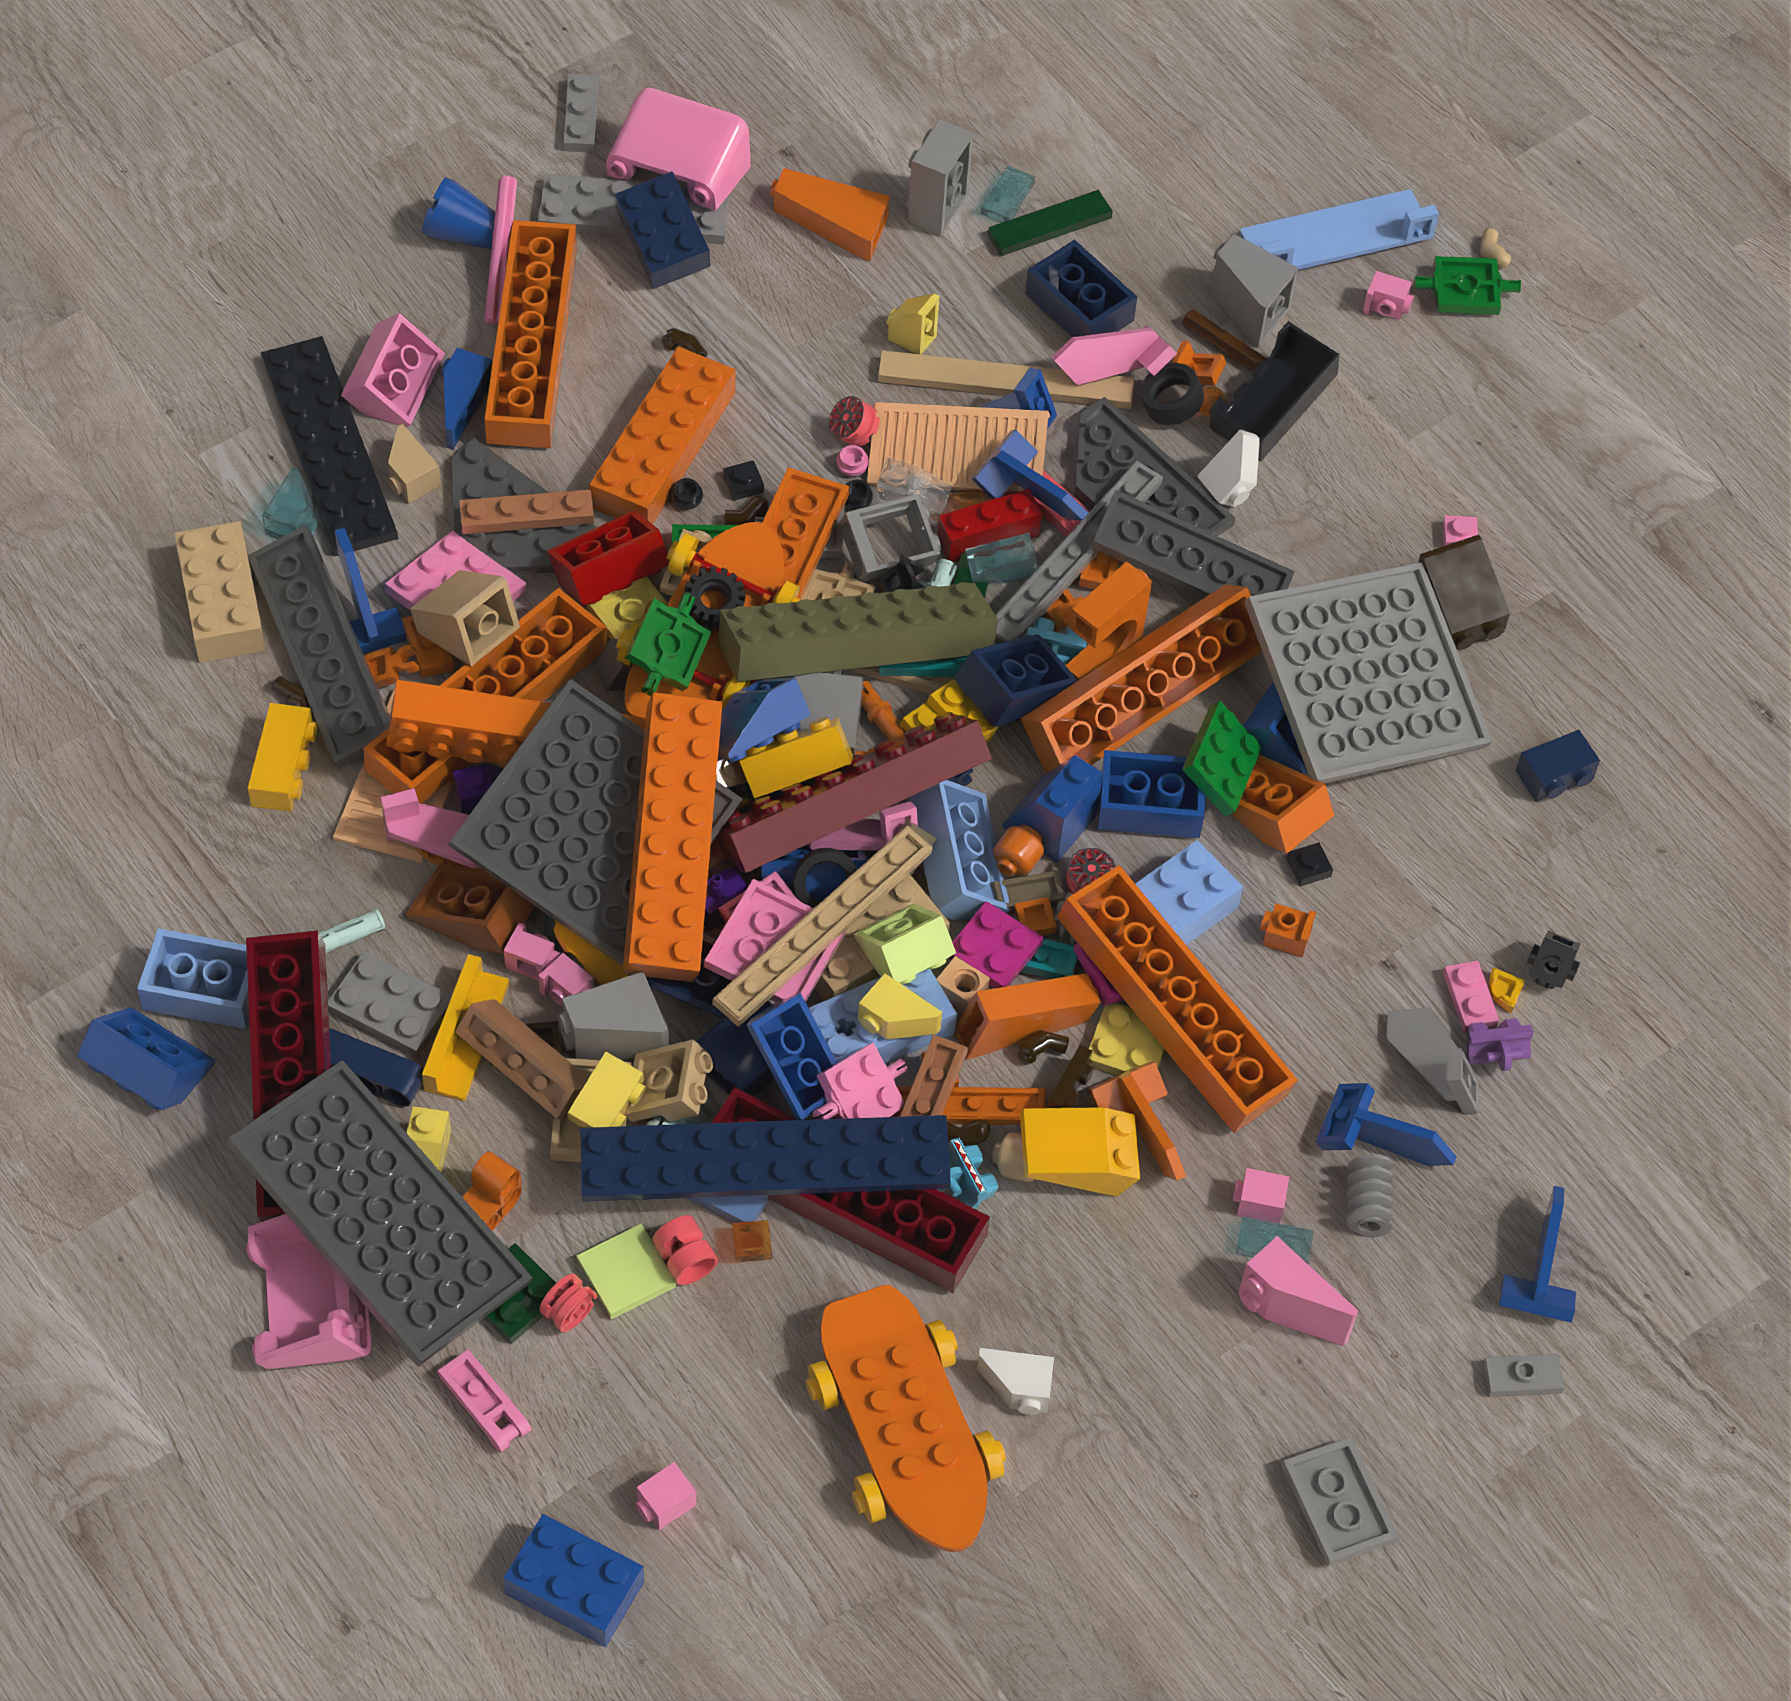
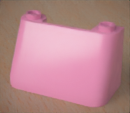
[606,87,751,211]
[246,1214,371,1369]

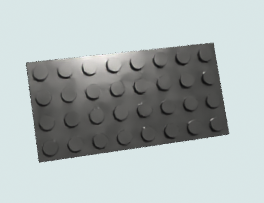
[226,1060,533,1367]

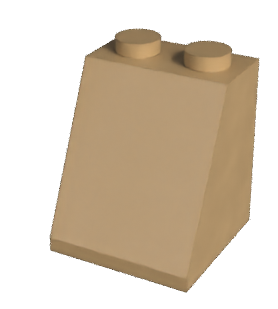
[410,570,520,666]

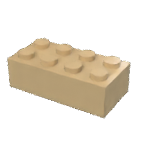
[175,521,266,663]
[814,873,950,1001]

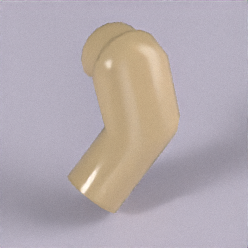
[1480,228,1511,269]

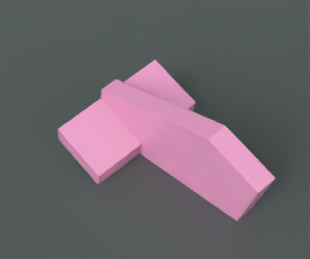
[1051,325,1177,385]
[380,788,479,869]
[807,801,921,868]

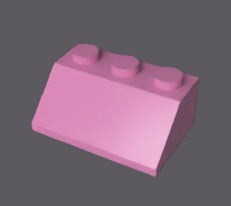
[341,313,445,427]

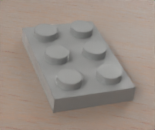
[328,951,452,1057]
[1282,1436,1399,1567]

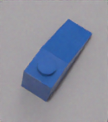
[441,348,493,450]

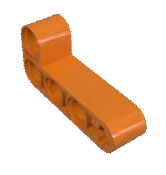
[463,1151,522,1231]

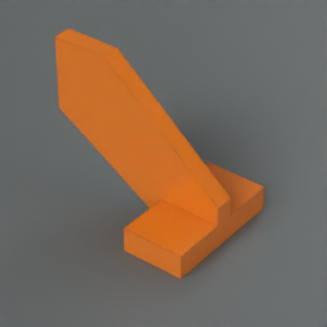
[1088,1061,1186,1181]

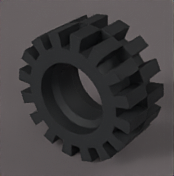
[684,566,745,633]

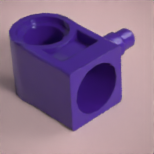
[704,868,749,932]

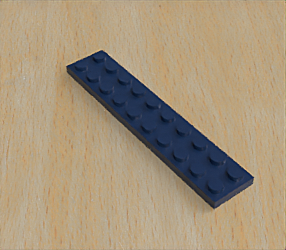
[580,1115,951,1202]

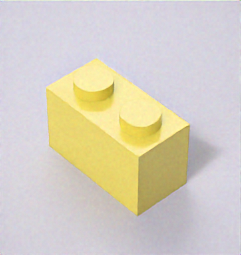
[568,1051,646,1128]

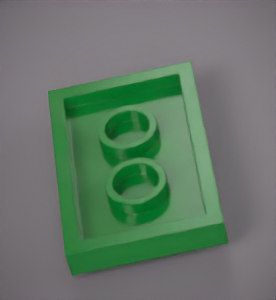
[1182,701,1262,817]

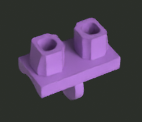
[1466,1018,1534,1071]

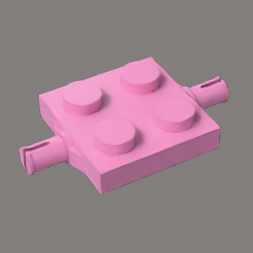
[813,1042,908,1120]

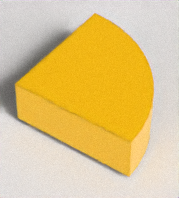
[1488,967,1525,1013]

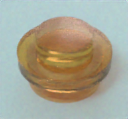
[1198,386,1227,417]

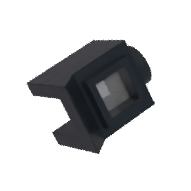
[877,555,932,593]

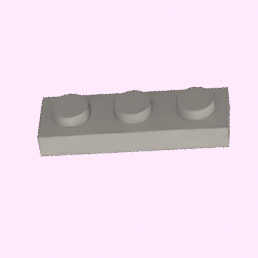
[564,74,599,152]

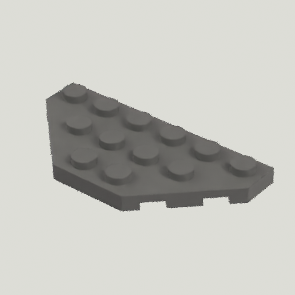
[1075,397,1235,536]
[452,438,597,574]

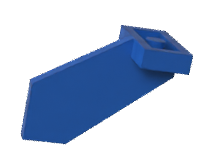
[981,367,1057,429]
[971,430,1088,521]
[335,528,407,654]
[1316,1083,1457,1166]
[1499,1186,1576,1323]

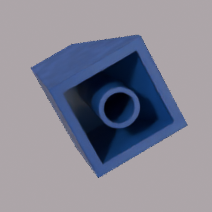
[1002,755,1103,863]

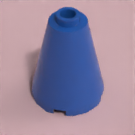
[421,177,495,250]

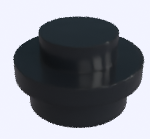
[670,478,703,510]
[845,479,873,510]

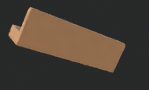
[455,999,589,1119]

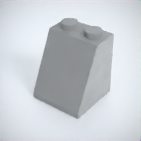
[1210,234,1298,348]
[794,673,863,755]
[558,971,669,1065]

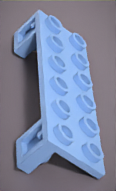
[1240,189,1439,270]

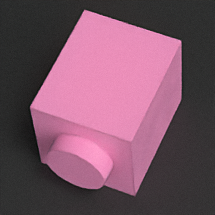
[1232,1168,1289,1224]
[635,1462,697,1530]

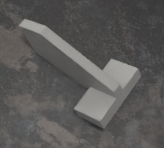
[1387,1007,1478,1114]

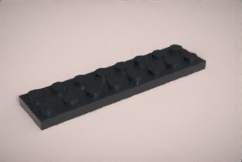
[261,336,398,557]

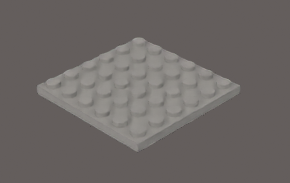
[1244,562,1492,783]

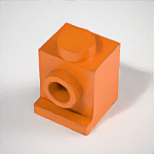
[1260,903,1316,958]

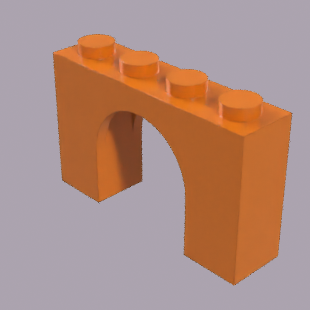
[1065,561,1152,680]

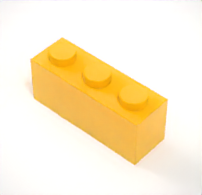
[248,703,317,812]
[739,717,853,799]

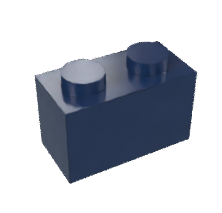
[1515,730,1600,802]

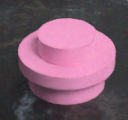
[836,445,869,476]

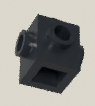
[1527,931,1581,989]

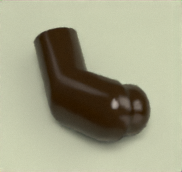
[661,328,708,357]
[725,496,769,525]
[272,676,308,708]
[1018,1030,1069,1064]
[947,1119,991,1146]

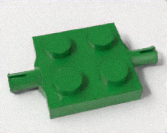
[1414,256,1521,315]
[624,593,711,696]

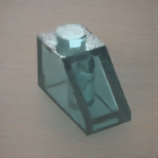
[262,467,317,539]
[965,533,1040,583]

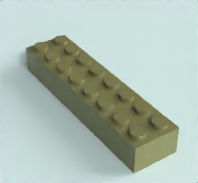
[717,582,998,682]

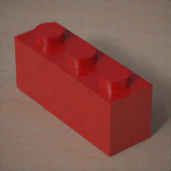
[937,488,1042,562]

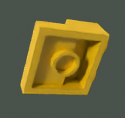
[900,679,999,743]

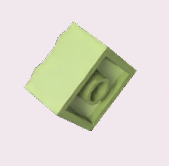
[853,903,956,984]

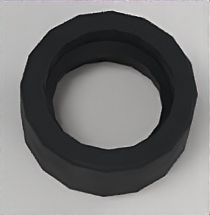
[1140,363,1204,425]
[793,847,857,908]

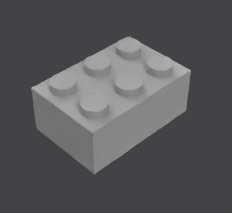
[906,119,973,237]

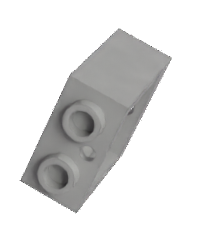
[839,494,941,583]

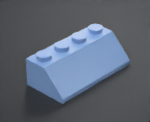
[910,780,1011,922]

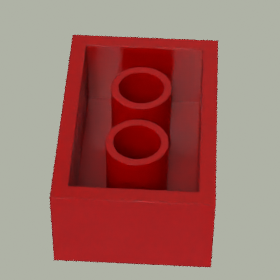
[547,510,670,606]

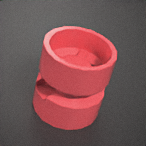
[652,1215,718,1285]

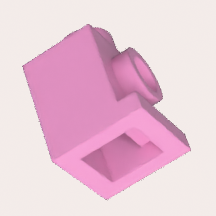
[1363,271,1414,320]
[504,923,561,981]
[538,953,594,1007]

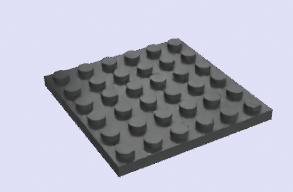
[448,679,742,967]

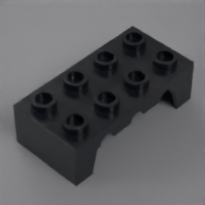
[1210,321,1340,462]

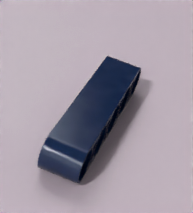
[329,1028,424,1107]

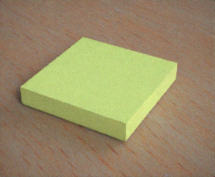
[576,1223,676,1320]

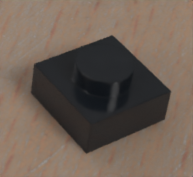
[723,460,764,501]
[1287,842,1333,887]

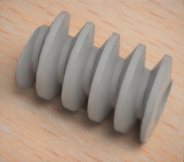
[1346,1154,1393,1237]

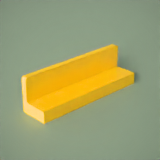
[422,954,509,1101]

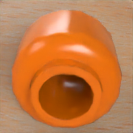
[993,825,1044,877]

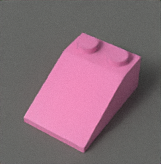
[1238,1236,1358,1346]

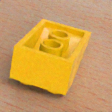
[1020,1107,1140,1197]

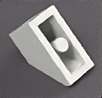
[1197,430,1259,507]
[977,1348,1054,1415]

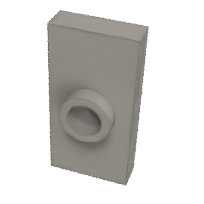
[1484,1354,1564,1397]

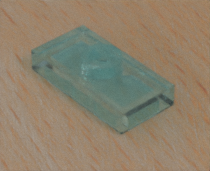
[981,166,1035,223]
[1236,1217,1314,1264]

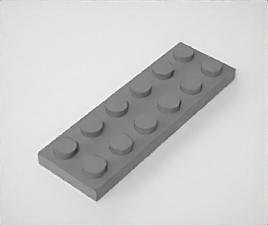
[538,174,730,244]

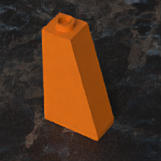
[770,168,890,261]
[955,973,1100,1059]

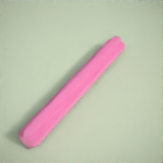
[484,175,517,326]

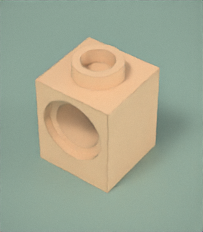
[937,956,990,1016]

